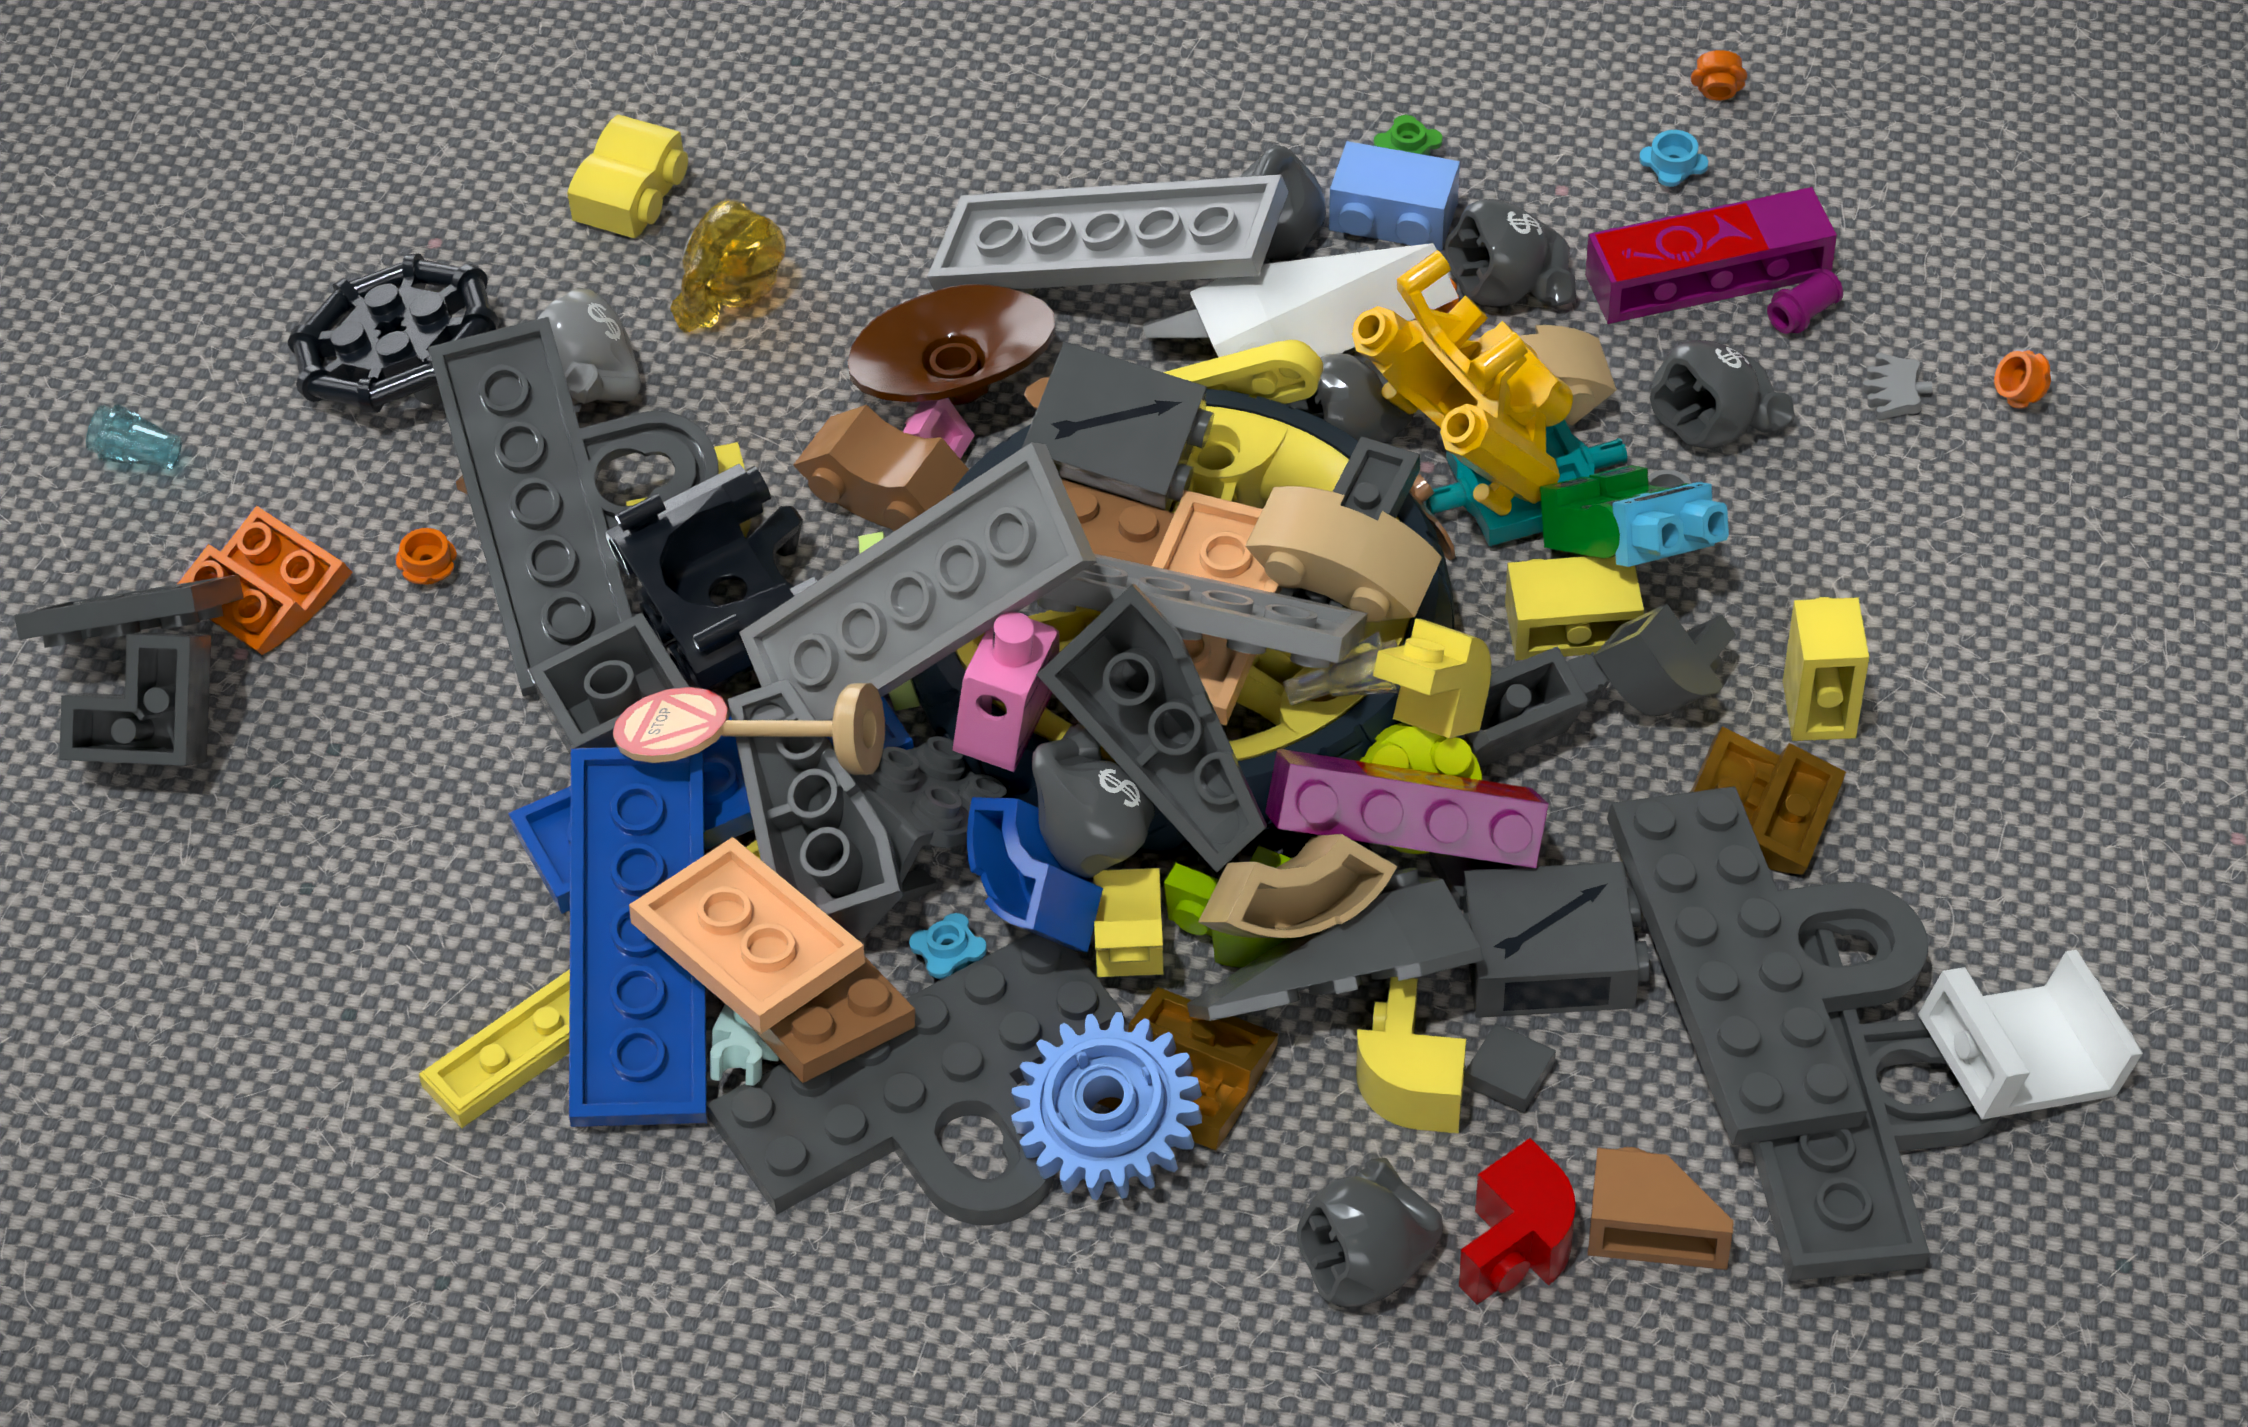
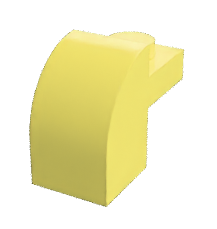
[1373,619,1491,738]
[1093,868,1164,977]
[1356,977,1466,1134]

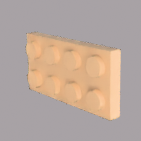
[1152,490,1282,725]

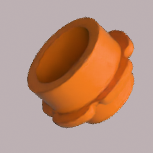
[1691,50,1747,101]
[1994,350,2051,409]
[396,528,457,585]

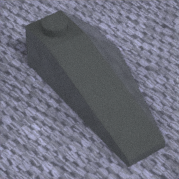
[728,679,904,940]
[1187,868,1484,1021]

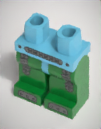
[1540,465,1729,567]

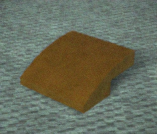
[1690,726,1846,875]
[1097,987,1279,1151]

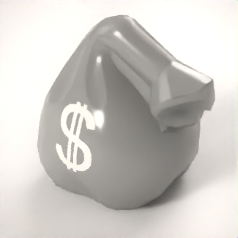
[538,287,641,404]

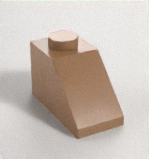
[1588,1147,1733,1270]

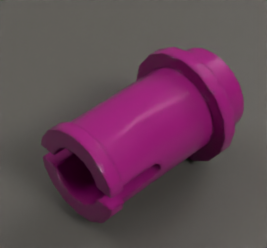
[1767,269,1843,334]

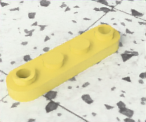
[1163,340,1323,404]

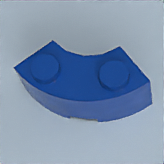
[967,797,1103,952]

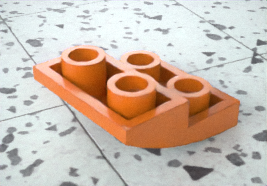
[177,505,353,655]

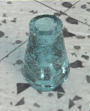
[86,404,182,470]

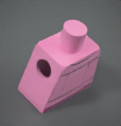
[953,612,1059,772]

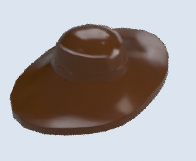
[847,284,1056,406]

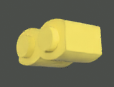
[567,114,688,238]

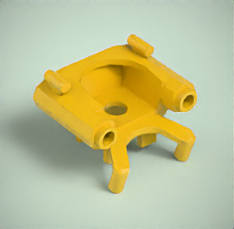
[1352,250,1573,516]

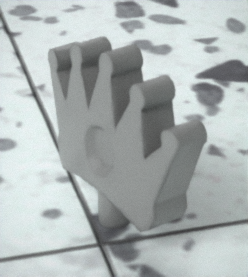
[1863,353,1932,420]

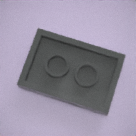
[14,574,244,648]

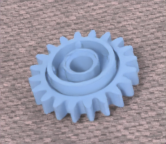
[1011,1012,1202,1200]

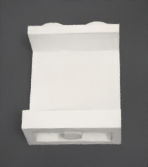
[1918,950,2143,1120]

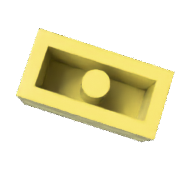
[1505,556,1644,661]
[1783,597,1869,741]

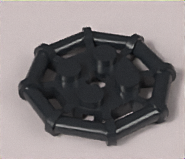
[288,253,499,414]

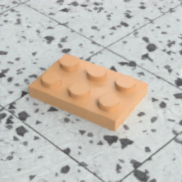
[629,837,865,1034]

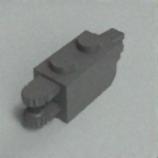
[1457,646,1610,768]

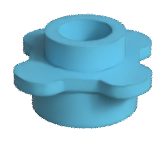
[1639,130,1709,187]
[909,913,987,980]

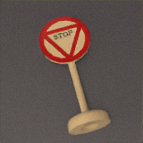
[613,683,885,775]

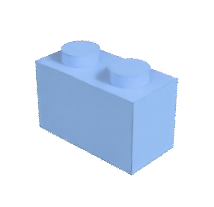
[1329,141,1460,251]

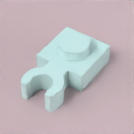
[710,1004,779,1086]

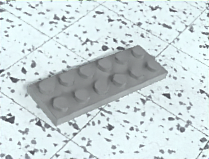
[927,175,1288,291]
[739,442,1097,720]
[1037,554,1368,668]

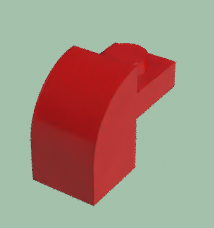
[1459,1138,1575,1305]

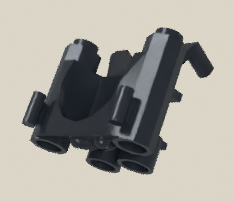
[606,464,817,691]

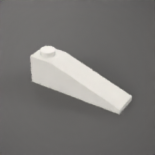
[1190,243,1459,358]

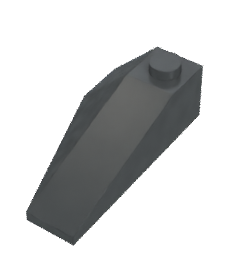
[1036,583,1267,872]

